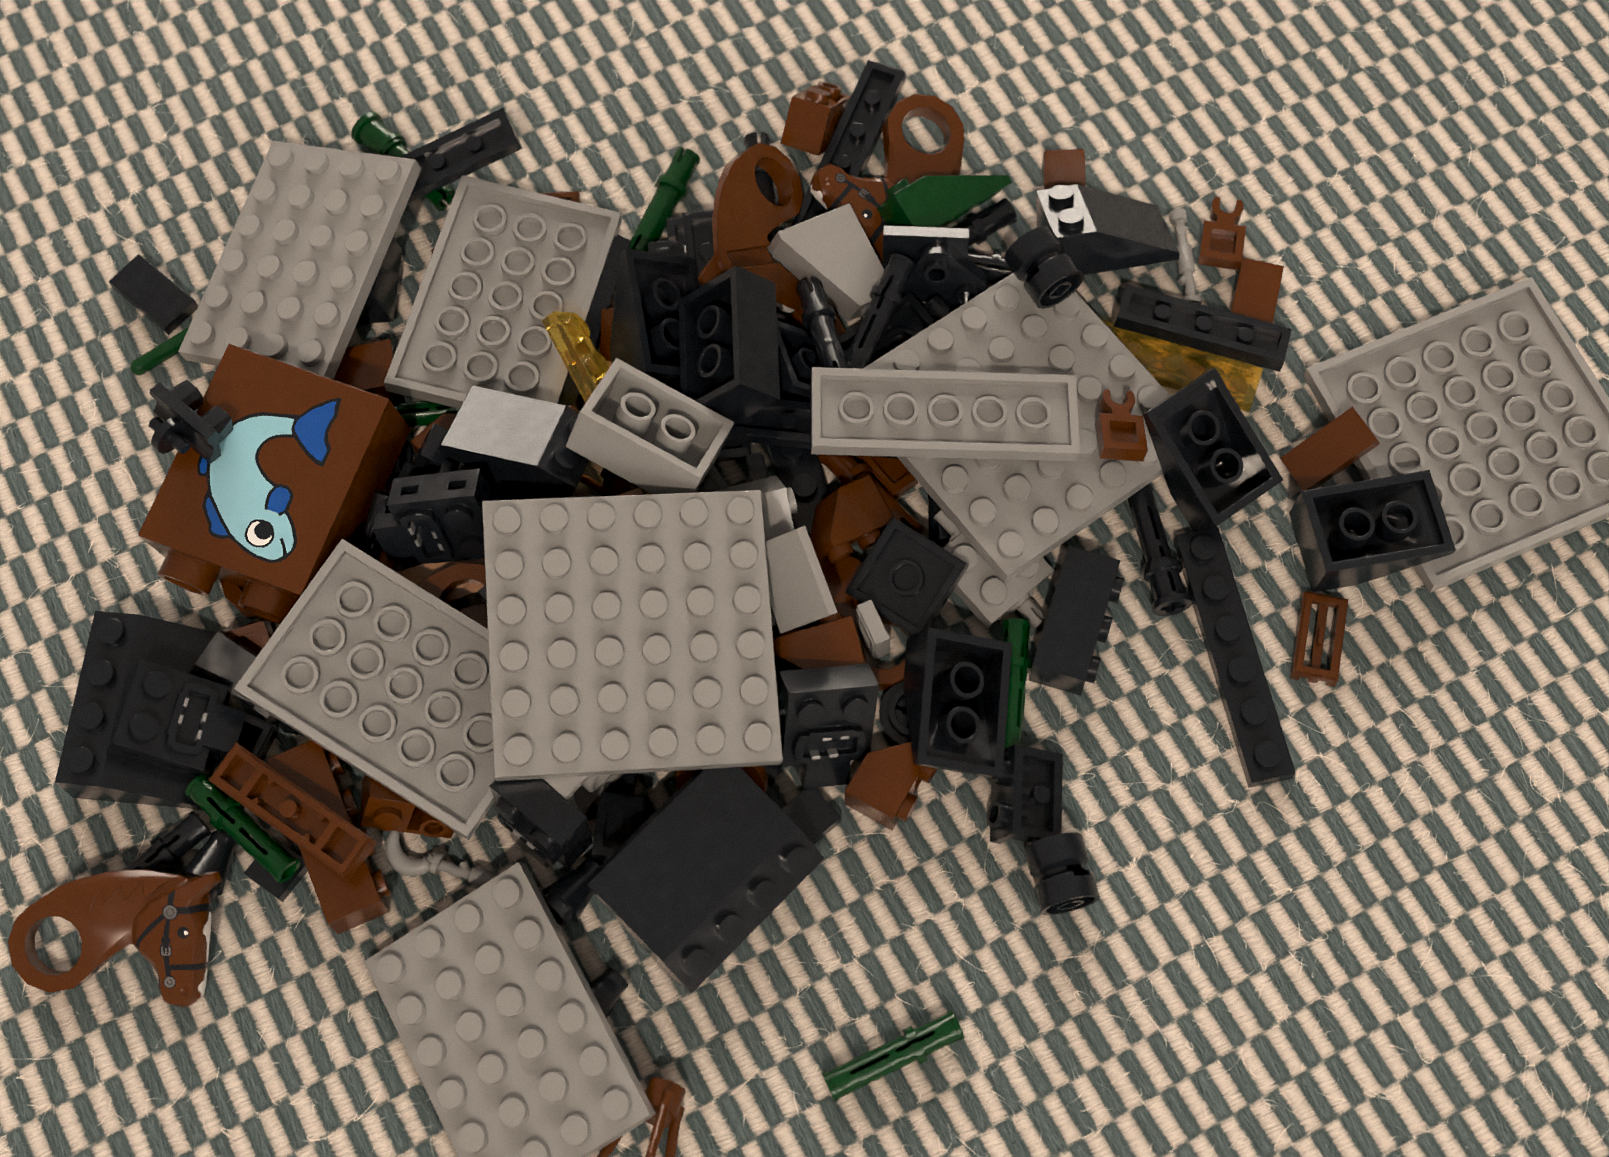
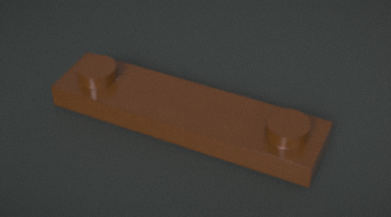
[208,743,378,881]

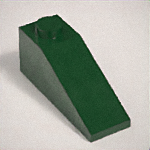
[877,175,1012,228]

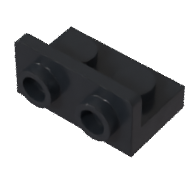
[987,744,1063,844]

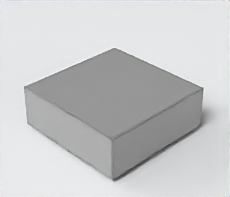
[856,600,890,659]

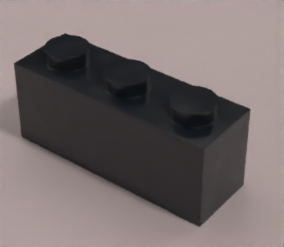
[1029,546,1125,696]

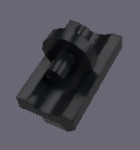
[149,380,233,464]

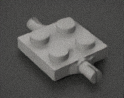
[934,510,1054,629]

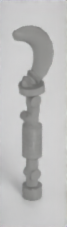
[1169,209,1202,351]
[385,831,543,894]

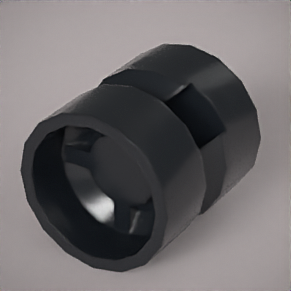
[1004,226,1084,309]
[1024,832,1100,915]

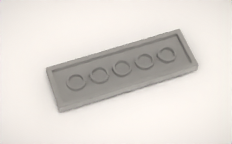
[811,367,1081,462]

